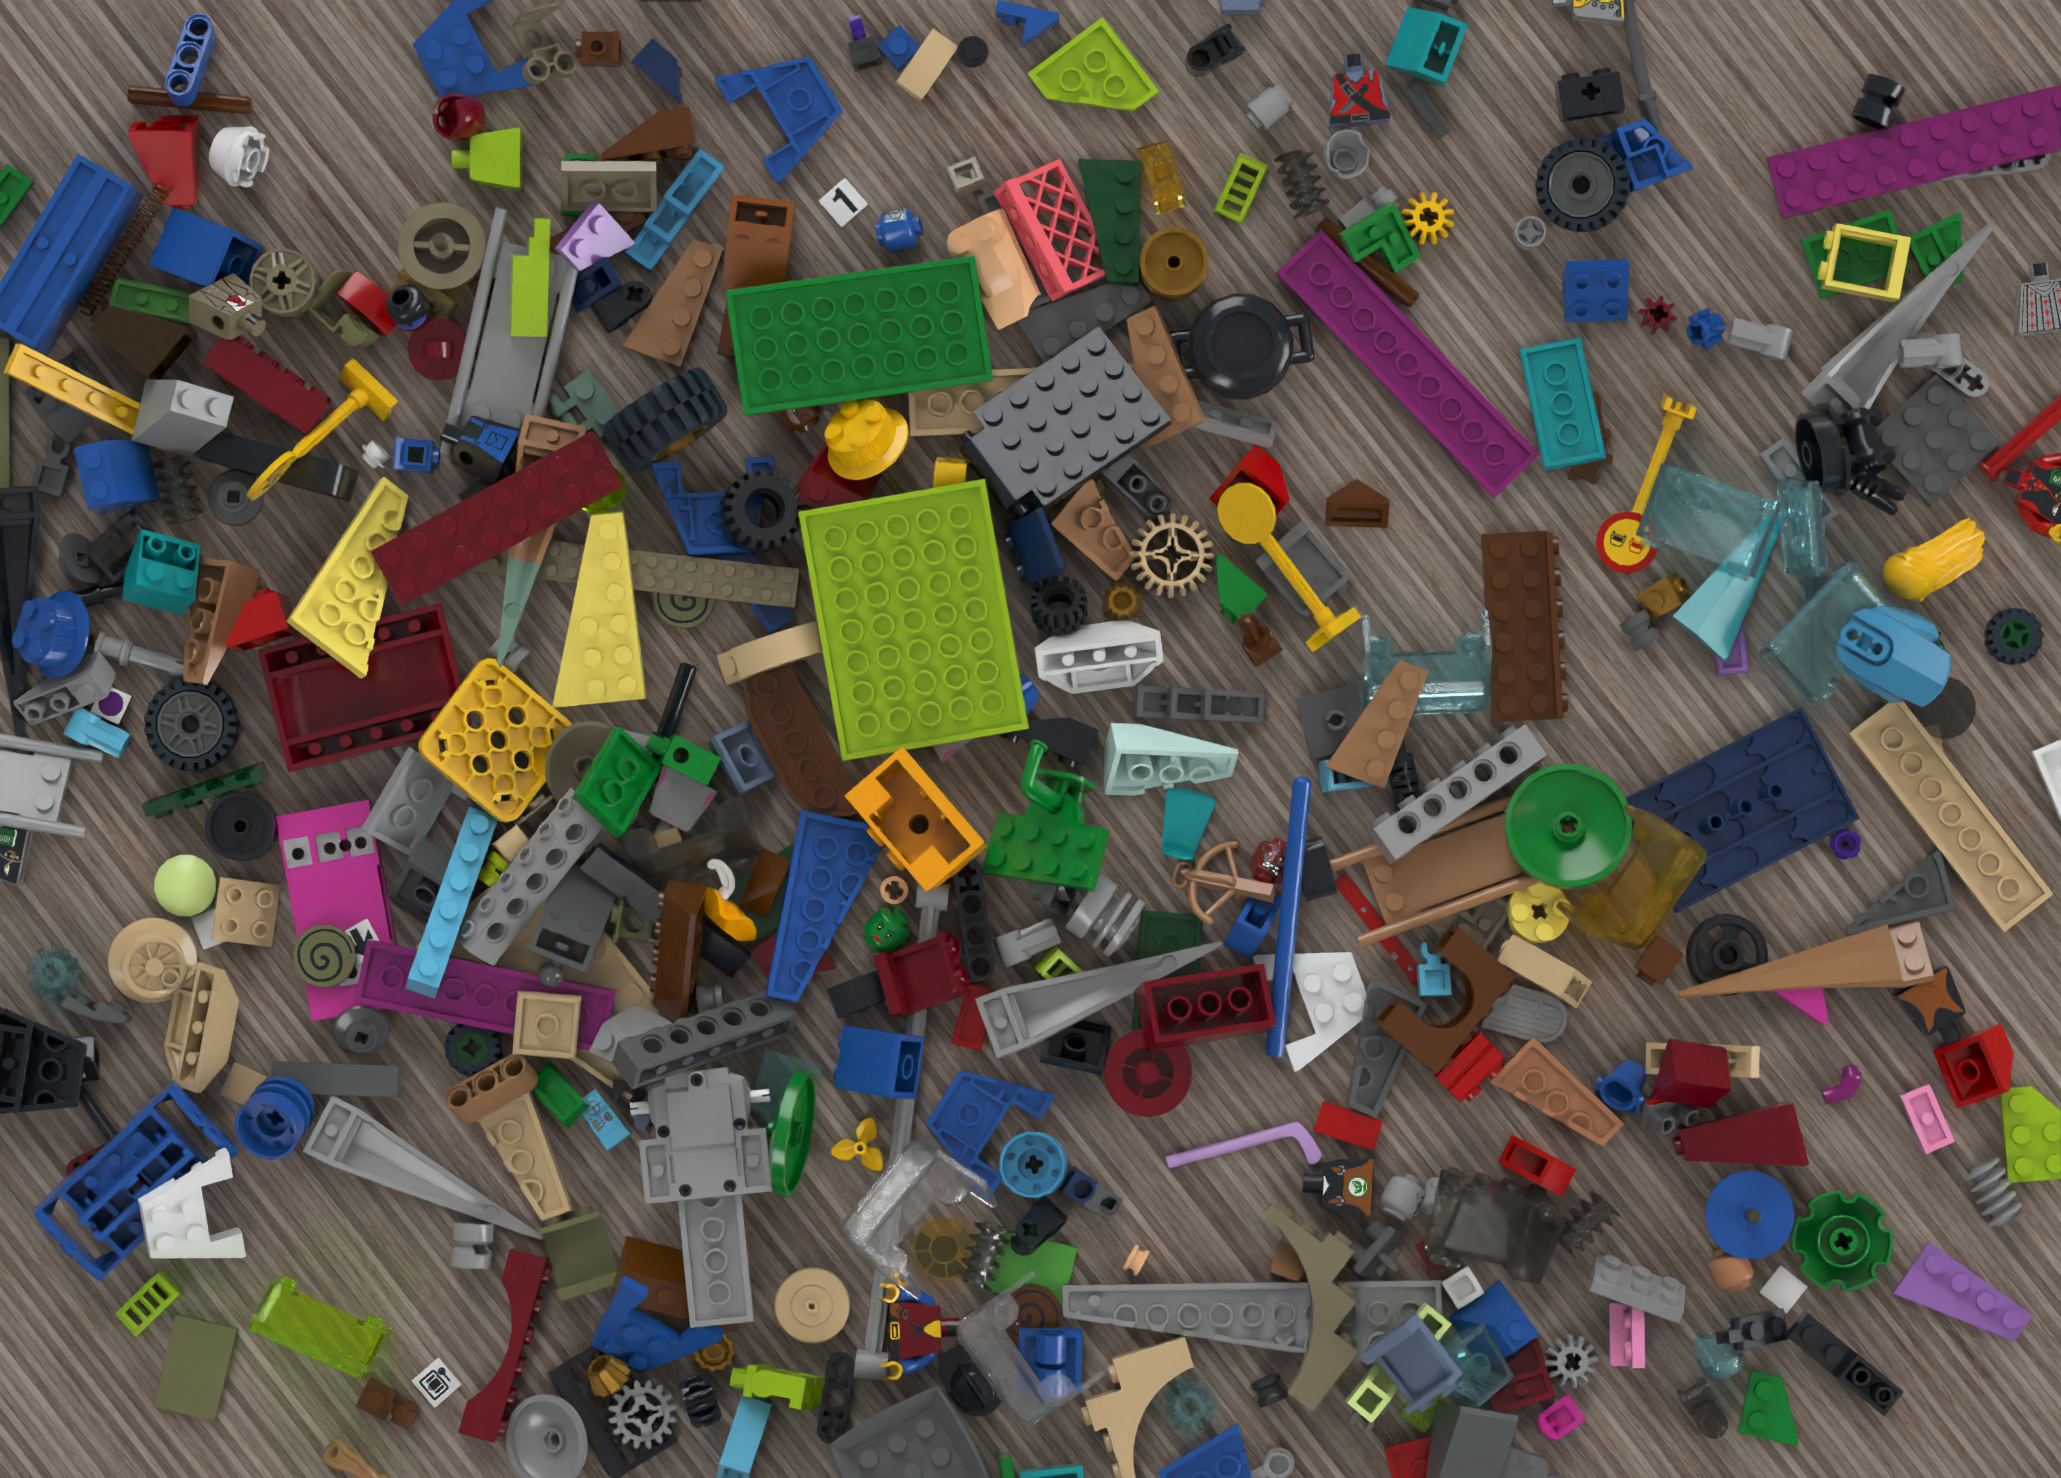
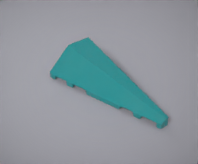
[1673,504,1788,663]

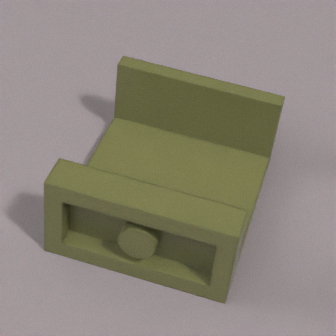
[538,1206,618,1302]

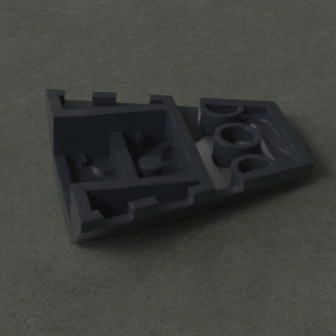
[0,1006,88,1114]

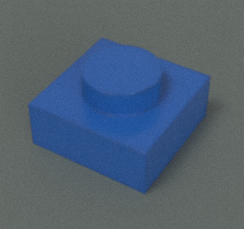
[877,25,920,70]

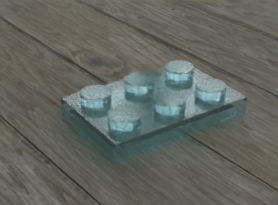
[1776,479,1828,577]

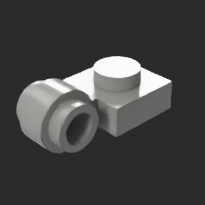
[1339,186,1400,229]

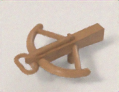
[1171,841,1276,925]

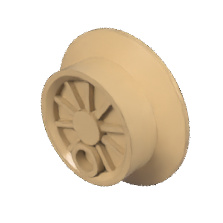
[108,918,197,1003]

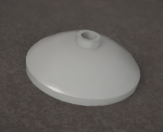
[506,1394,588,1478]

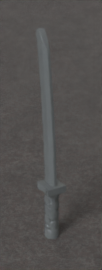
[1623,0,1666,138]

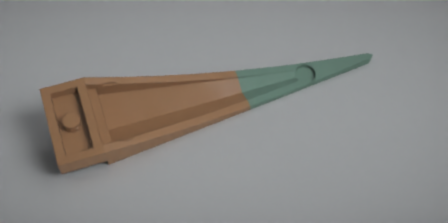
[497,414,588,668]

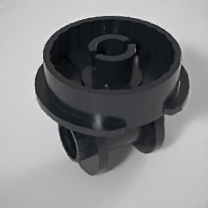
[1795,403,1896,496]

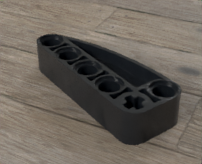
[199,431,359,502]

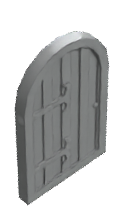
[1481,984,1567,1043]

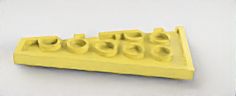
[286,477,408,679]
[552,511,647,708]

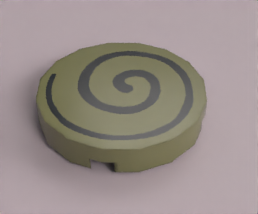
[653,593,715,629]
[293,925,357,987]

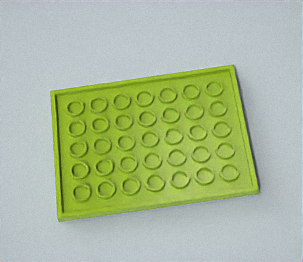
[798,479,1029,761]

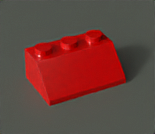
[226,588,300,653]

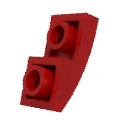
[335,271,396,336]

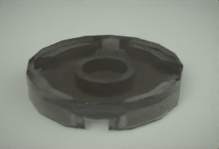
[1912,677,1976,739]

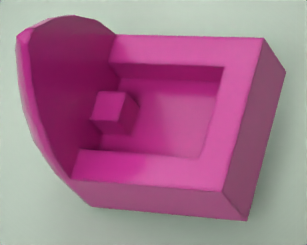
[1537,1394,1587,1440]

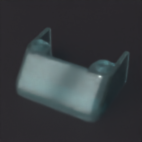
[1361,611,1492,715]

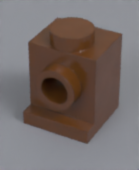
[575,31,621,67]

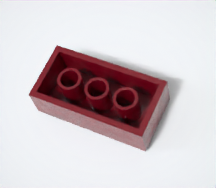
[203,336,336,435]
[1135,964,1276,1051]

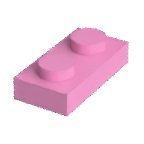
[1899,1083,1955,1154]

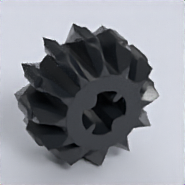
[679,1373,722,1428]

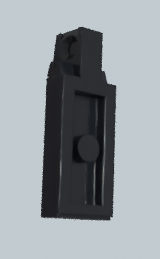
[1715,1308,1788,1350]

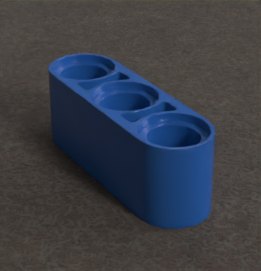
[165,13,216,107]

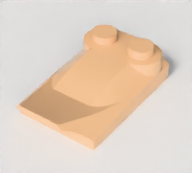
[947,208,1041,331]

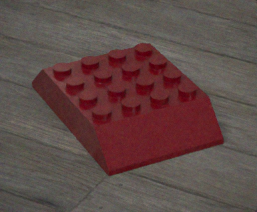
[257,603,472,772]

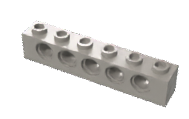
[1369,724,1547,865]
[456,788,603,966]

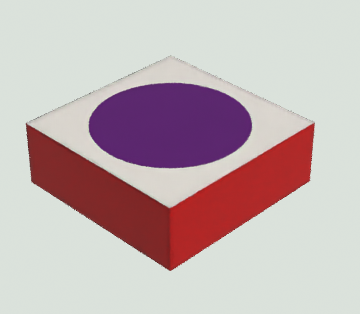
[90,687,133,725]

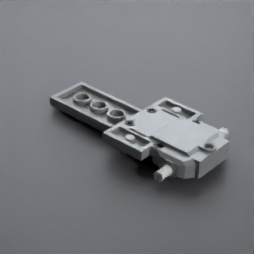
[630,1067,773,1328]

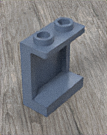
[1360,1313,1463,1415]

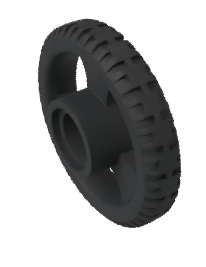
[1686,914,1768,996]

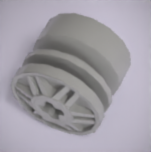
[1065,874,1145,957]

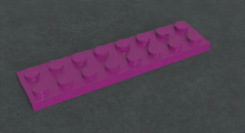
[354,939,616,1050]

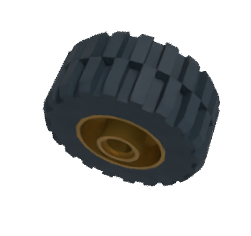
[603,367,727,473]

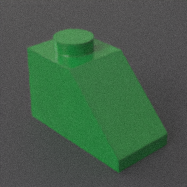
[1215,554,1268,624]

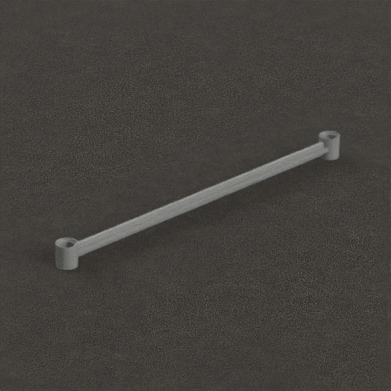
[854,883,950,1381]

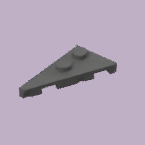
[1846,850,1956,936]

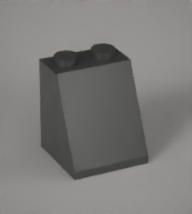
[1426,1406,1519,1478]

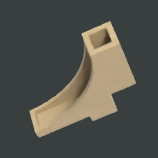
[1081,1335,1194,1478]

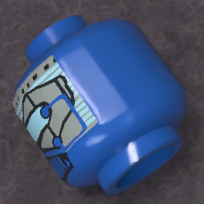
[875,208,924,252]

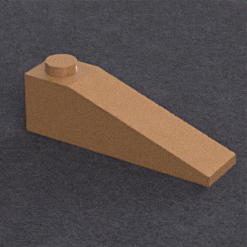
[184,558,260,685]

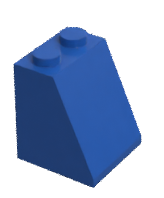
[149,207,264,288]
[74,440,161,515]
[833,1025,925,1099]

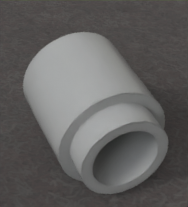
[1246,84,1293,130]

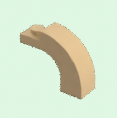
[717,621,823,685]
[1645,1042,1760,1078]

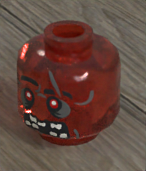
[1249,838,1287,885]

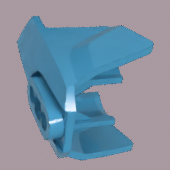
[1836,605,1951,707]

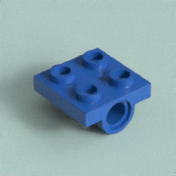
[1562,259,1629,323]
[1017,1327,1082,1398]

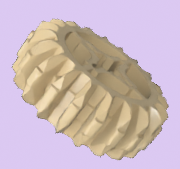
[1130,513,1214,598]

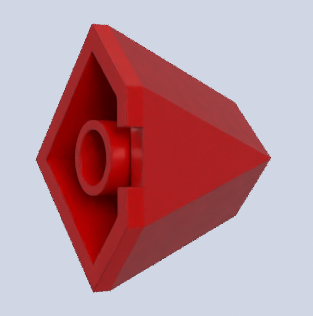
[128,115,200,209]

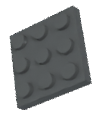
[1876,374,2000,507]

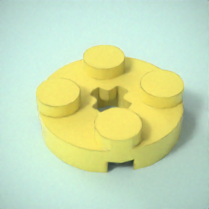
[1506,883,1571,944]

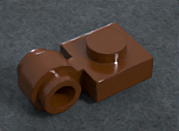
[356,1377,419,1429]

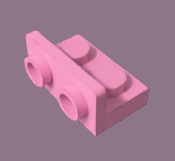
[1609,1302,1645,1368]

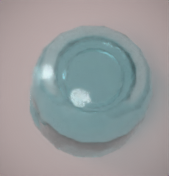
[1692,1326,1744,1380]

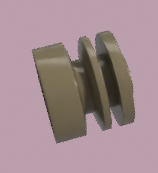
[249,248,321,320]

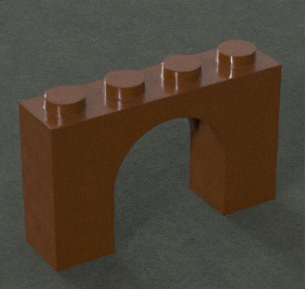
[1373,925,1516,1074]

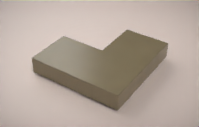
[1427,898,1508,950]

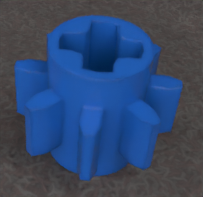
[1686,308,1726,350]

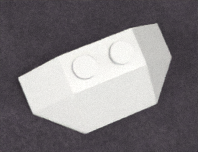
[1035,619,1163,694]

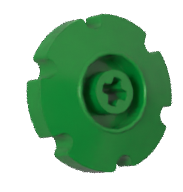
[1790,1190,1893,1292]

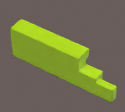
[509,218,550,337]

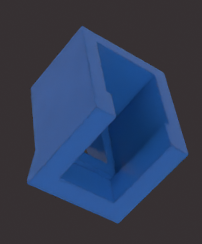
[392,437,440,474]

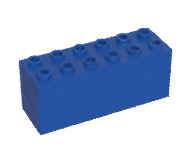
[0,154,144,357]

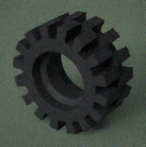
[1030,576,1088,636]

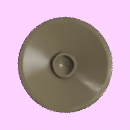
[545,721,613,802]

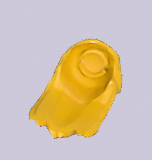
[1882,518,1986,602]

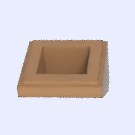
[1269,1241,1303,1282]

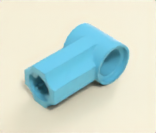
[63,707,131,759]

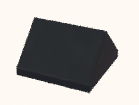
[1040,1020,1111,1075]

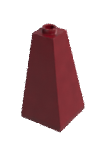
[1672,1101,1809,1166]

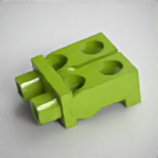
[730,1363,826,1410]

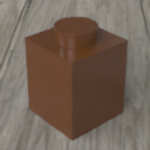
[1633,936,1684,986]

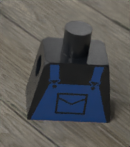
[440,416,520,486]

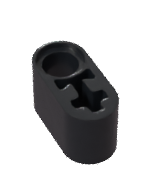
[1301,836,1337,902]

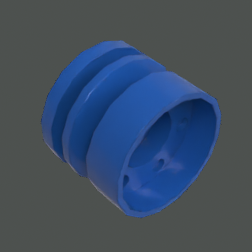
[235,1076,315,1160]

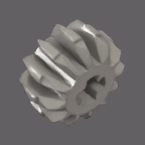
[1545,1334,1599,1388]

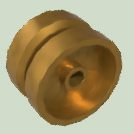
[1139,227,1209,301]

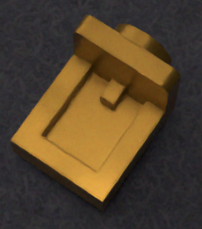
[1636,571,1691,621]

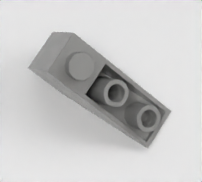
[13,651,116,726]

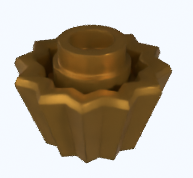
[1100,580,1144,621]
[694,1332,737,1373]
[586,1354,631,1398]

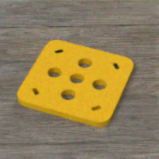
[418,658,573,823]

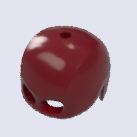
[432,93,486,141]

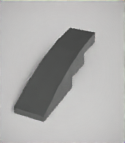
[1133,685,1265,724]
[271,1061,401,1097]

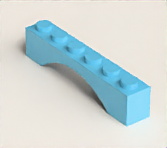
[405,806,498,999]

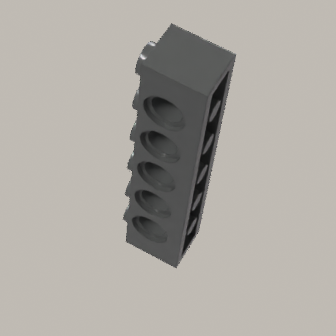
[612,991,797,1089]

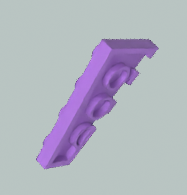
[1892,1242,2032,1341]

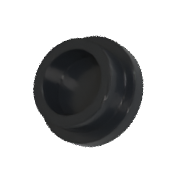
[957,36,988,68]

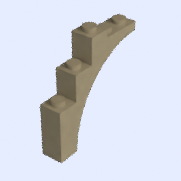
[1262,1202,1359,1412]

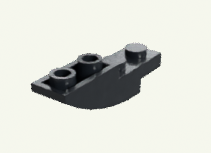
[1785,1311,1904,1416]

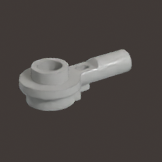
[1251,1447,1295,1478]

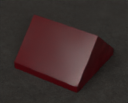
[1651,1038,1731,1108]

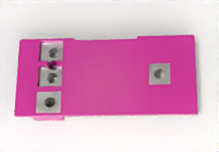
[275,799,397,1021]

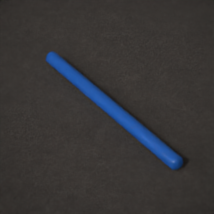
[1265,776,1312,1057]

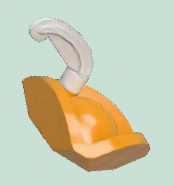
[704,859,757,941]

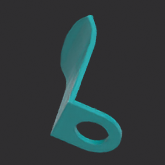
[1161,788,1216,860]

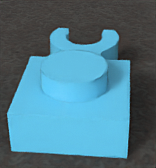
[1416,943,1452,998]

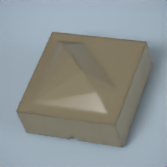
[946,156,987,197]

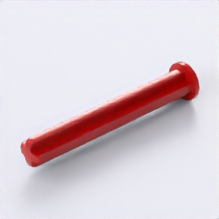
[1978,395,2061,482]

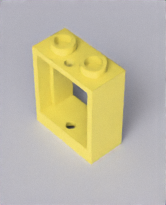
[1817,223,1911,303]

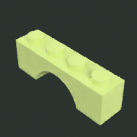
[1345,1302,1452,1423]

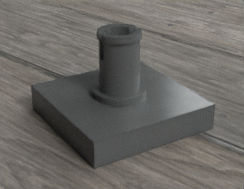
[1295,683,1364,760]

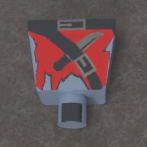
[1329,54,1390,129]

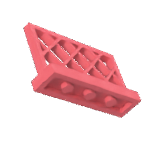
[993,159,1105,302]

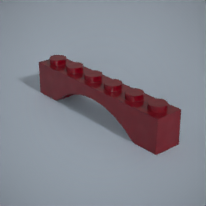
[458,1248,552,1443]

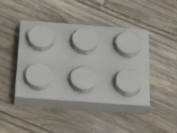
[361,747,453,856]
[1589,1253,1685,1324]

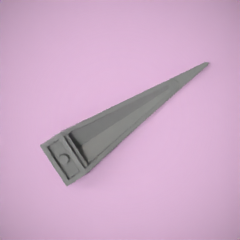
[1801,224,1993,419]
[975,941,1223,1059]
[302,1096,543,1240]

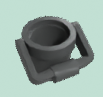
[1028,882,1077,914]

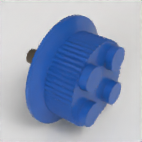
[12,591,94,678]

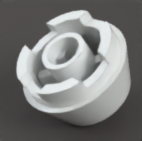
[209,127,269,187]

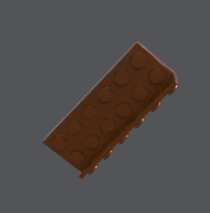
[1481,529,1568,723]

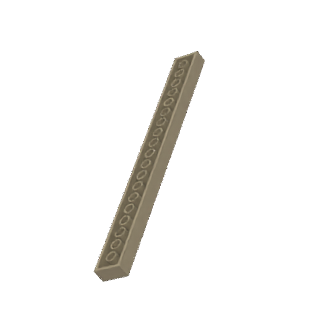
[409,525,801,609]

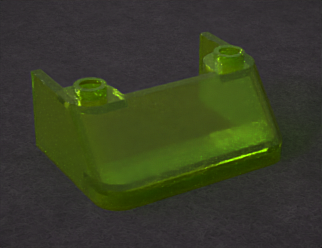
[248,1276,394,1379]

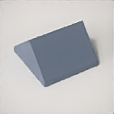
[708,720,777,797]

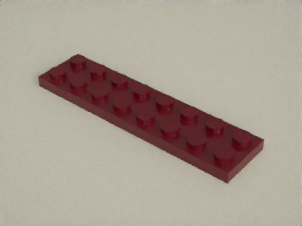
[371,430,624,607]

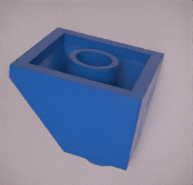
[1448,1280,1539,1369]

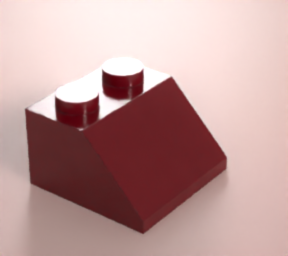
[797,447,882,509]

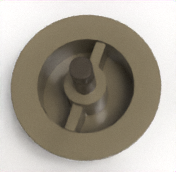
[398,202,486,290]

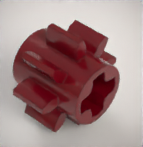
[1637,295,1677,335]

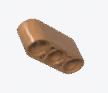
[445,1054,538,1124]

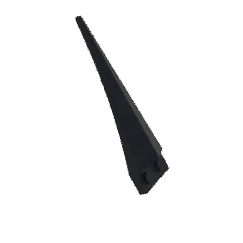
[0,486,41,737]

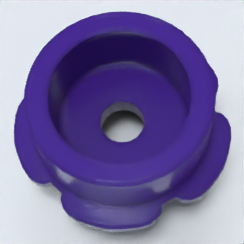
[1830,828,1861,860]

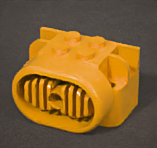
[845,746,988,892]

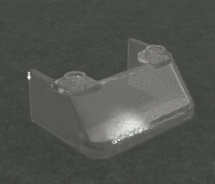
[842,1140,998,1299]
[956,1271,1105,1425]

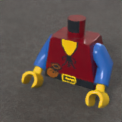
[877,1282,960,1381]

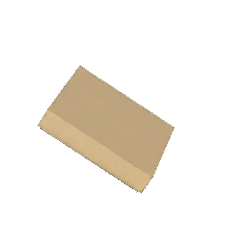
[512,990,581,1059]

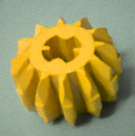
[1402,192,1454,245]

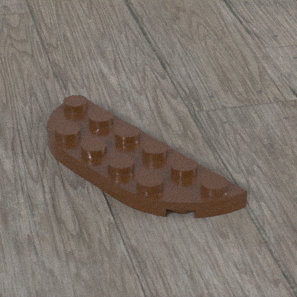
[745,663,859,817]

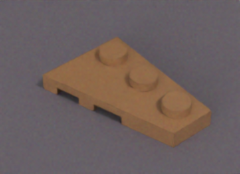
[1048,479,1135,582]

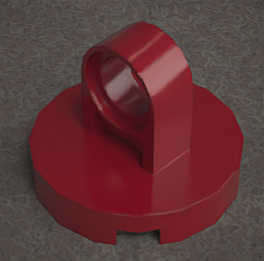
[407,318,467,381]

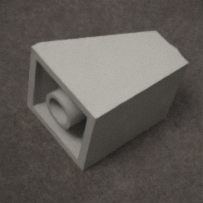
[131,380,234,457]

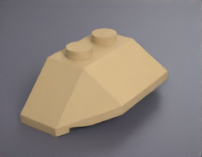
[164,962,239,1093]

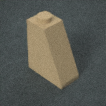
[1498,934,1592,1009]

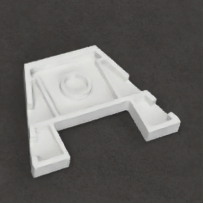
[1252,952,1366,1072]
[138,1148,246,1258]

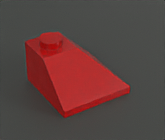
[1209,445,1290,516]
[1933,1023,2013,1109]

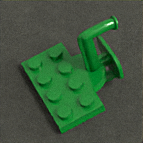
[981,740,1110,892]

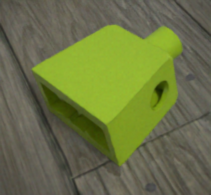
[452,128,523,191]

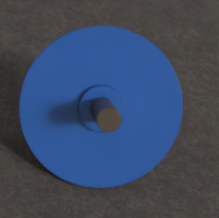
[1705,1170,1794,1259]

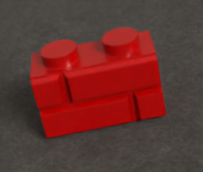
[1432,1031,1505,1102]

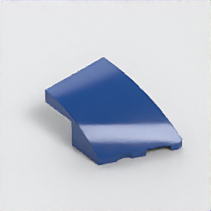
[1593,119,1693,194]

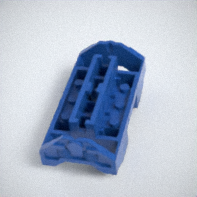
[33,1080,240,1281]

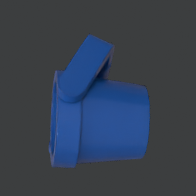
[1595,1060,1647,1116]

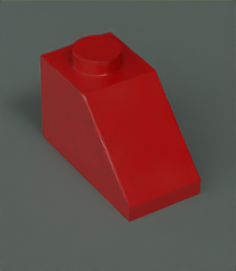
[1498,1135,1577,1197]

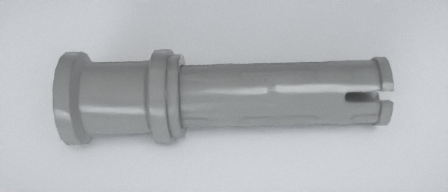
[93,631,184,679]

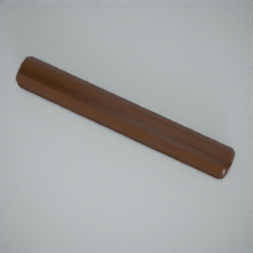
[127,86,252,114]
[1316,218,1419,307]

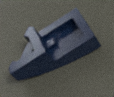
[632,39,682,103]

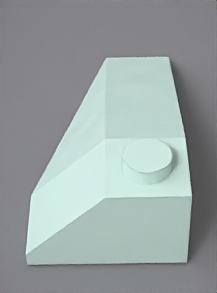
[1103,723,1239,796]

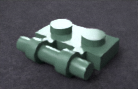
[548,369,620,438]

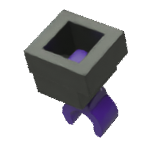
[848,14,882,72]

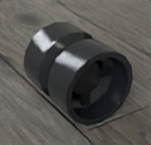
[1851,74,1906,131]

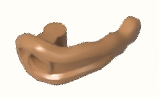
[323,1438,390,1478]

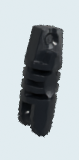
[1849,475,1906,516]
[1389,739,1425,821]

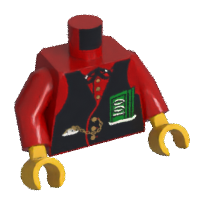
[2003,453,2061,547]

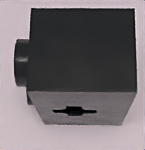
[1555,68,1625,122]

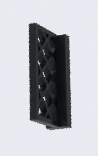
[547,1346,678,1478]

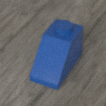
[1223,893,1281,960]

